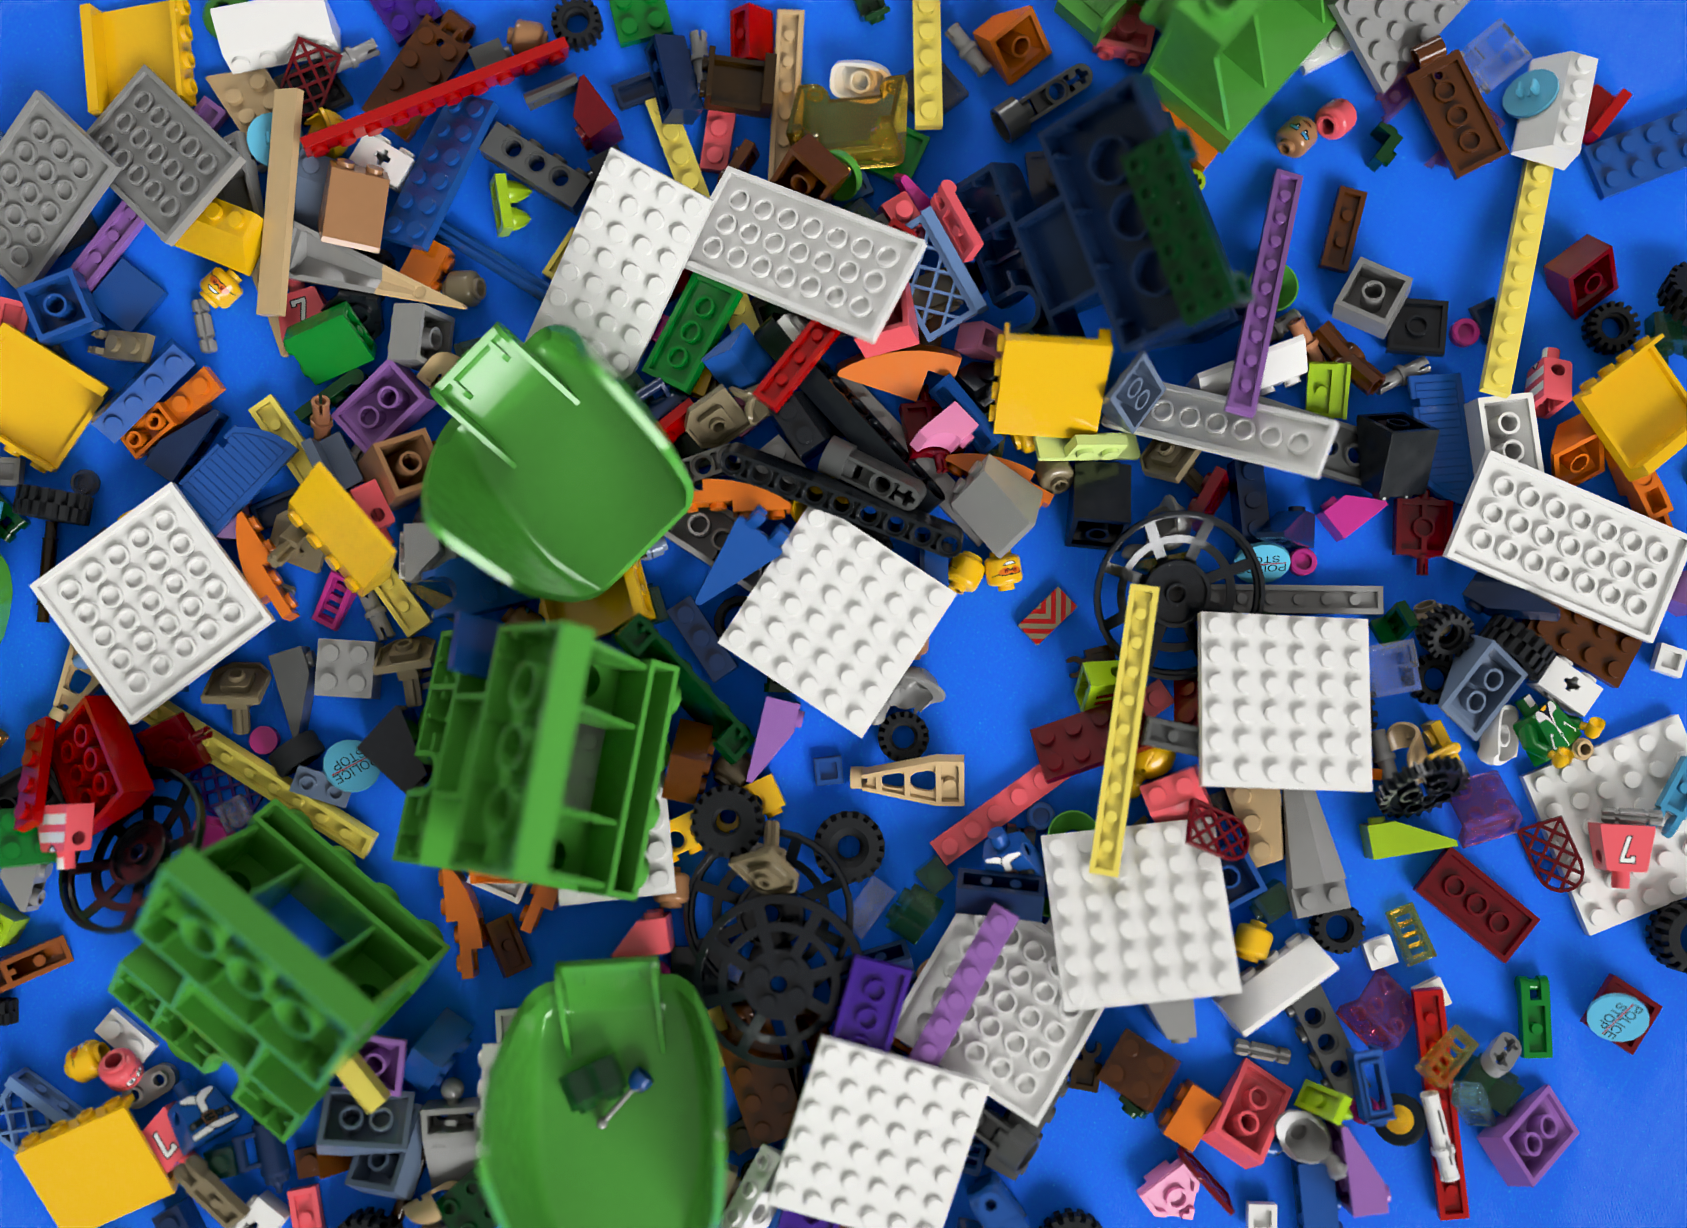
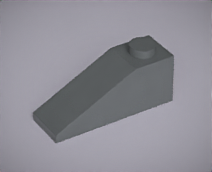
[268,646,317,737]

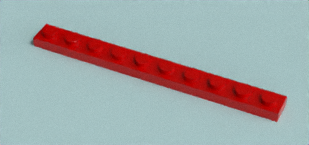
[299,36,569,158]

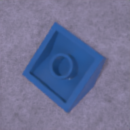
[701,322,773,397]

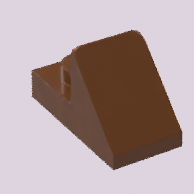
[294,1144,353,1179]

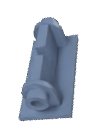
[289,764,351,808]

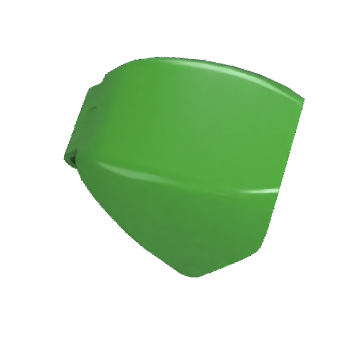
[421,321,694,603]
[477,955,726,1228]

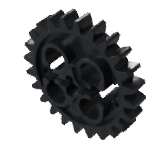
[1375,755,1471,819]

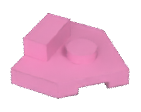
[1136,1157,1200,1220]

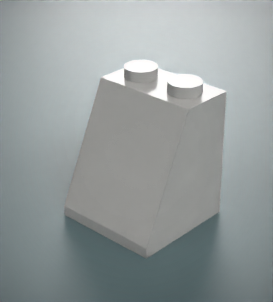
[951,454,1043,559]
[1143,999,1197,1043]

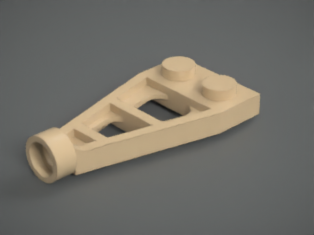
[48,643,102,723]
[850,754,965,806]

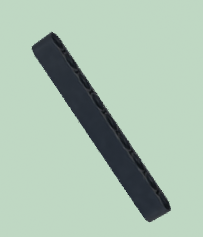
[754,312,945,514]
[720,442,964,558]

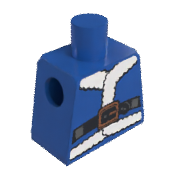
[983,826,1045,876]
[167,1078,242,1156]

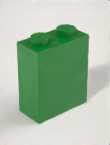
[283,301,378,386]

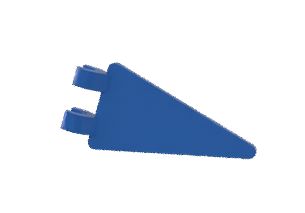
[695,504,790,605]

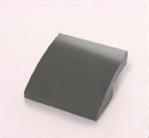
[523,72,579,111]

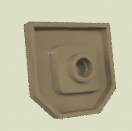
[684,380,752,449]
[1140,439,1204,494]
[267,509,325,574]
[372,636,438,707]
[200,662,272,735]
[728,820,799,894]

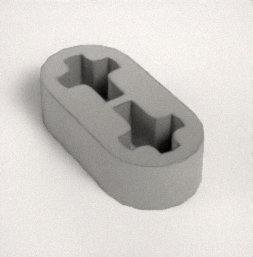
[1480,1032,1522,1078]

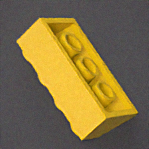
[161,197,264,277]

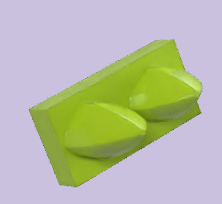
[489,173,532,237]
[1294,1079,1353,1126]

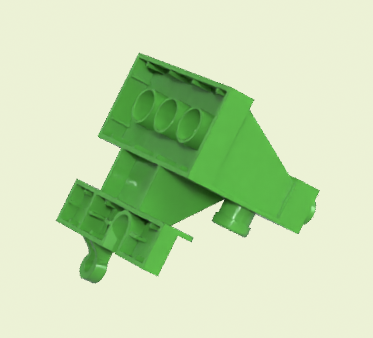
[1054,0,1338,154]
[392,621,681,901]
[107,798,451,1144]

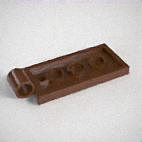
[361,9,476,143]
[1404,35,1509,180]
[1521,597,1643,688]
[716,1000,799,1149]

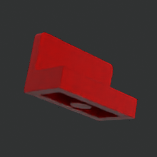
[730,2,774,61]
[1582,84,1633,146]

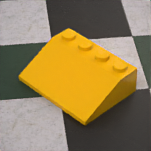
[287,462,397,598]

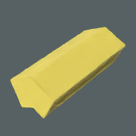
[336,1052,391,1114]

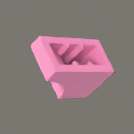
[954,321,1004,362]
[910,401,979,453]

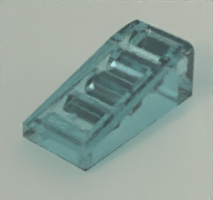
[1451,1081,1496,1127]

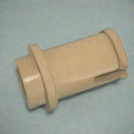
[1568,738,1594,761]

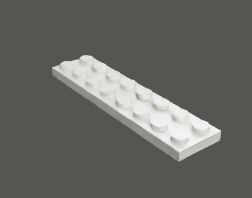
[1101,373,1339,479]

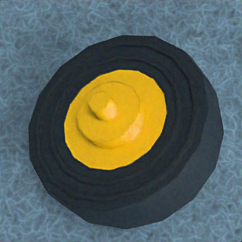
[1375,1093,1427,1147]

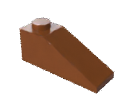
[0,934,74,993]

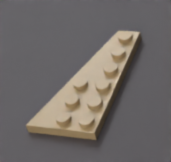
[1225,787,1284,868]

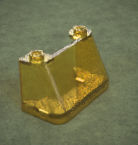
[786,75,908,170]

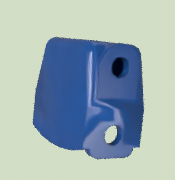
[966,1171,1030,1228]

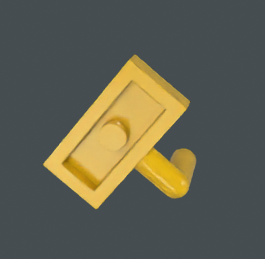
[1420,720,1461,761]

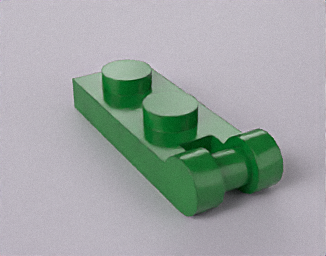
[1514,975,1553,1058]

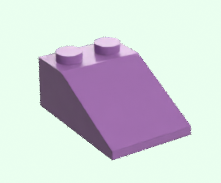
[330,359,437,454]
[746,696,805,783]
[1476,1085,1580,1187]
[1325,1120,1391,1217]

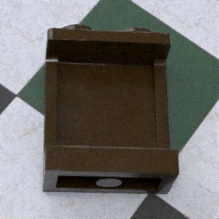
[699,45,777,118]

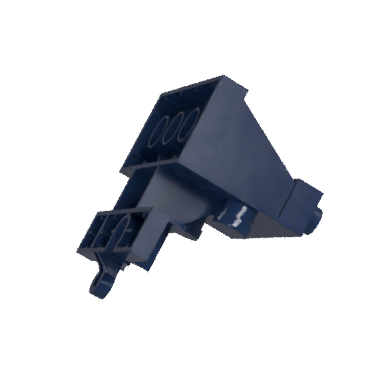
[955,73,1246,353]

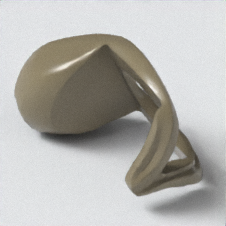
[728,384,770,426]

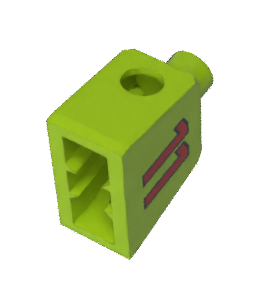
[1074,660,1119,712]

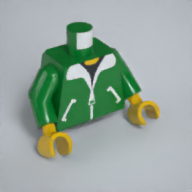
[1513,694,1606,768]

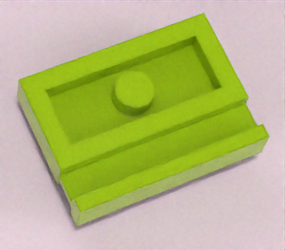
[1304,361,1352,419]

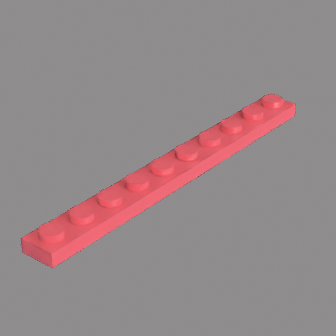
[929,679,1174,866]

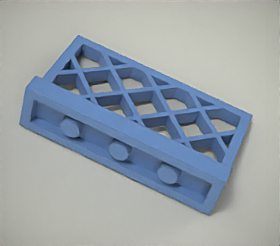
[905,206,989,342]
[0,1067,85,1153]

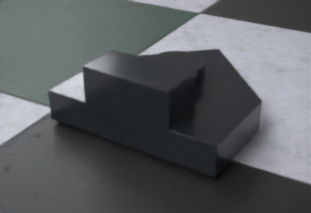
[320,290,385,340]
[955,362,998,414]

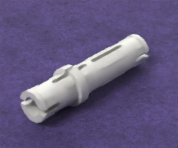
[1419,1090,1460,1182]

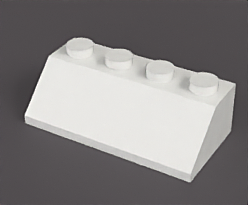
[210,0,342,74]
[1511,51,1598,170]
[1185,334,1308,397]
[1464,392,1545,477]
[1212,933,1340,1037]

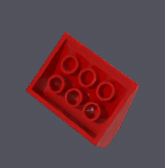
[51,695,155,836]

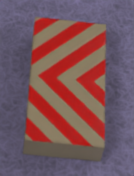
[1017,587,1078,646]

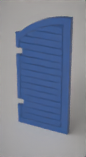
[1406,373,1474,506]
[179,425,299,538]

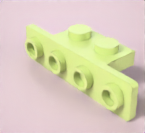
[1033,433,1141,461]

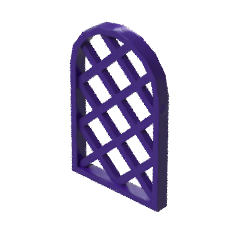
[189,763,263,830]

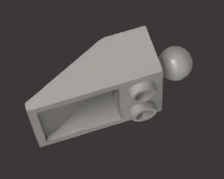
[420,1077,481,1188]

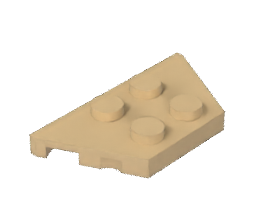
[205,68,279,138]

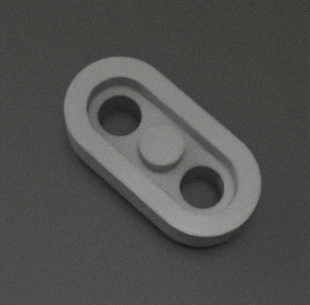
[122,1062,180,1109]

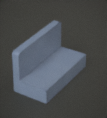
[301,432,364,491]

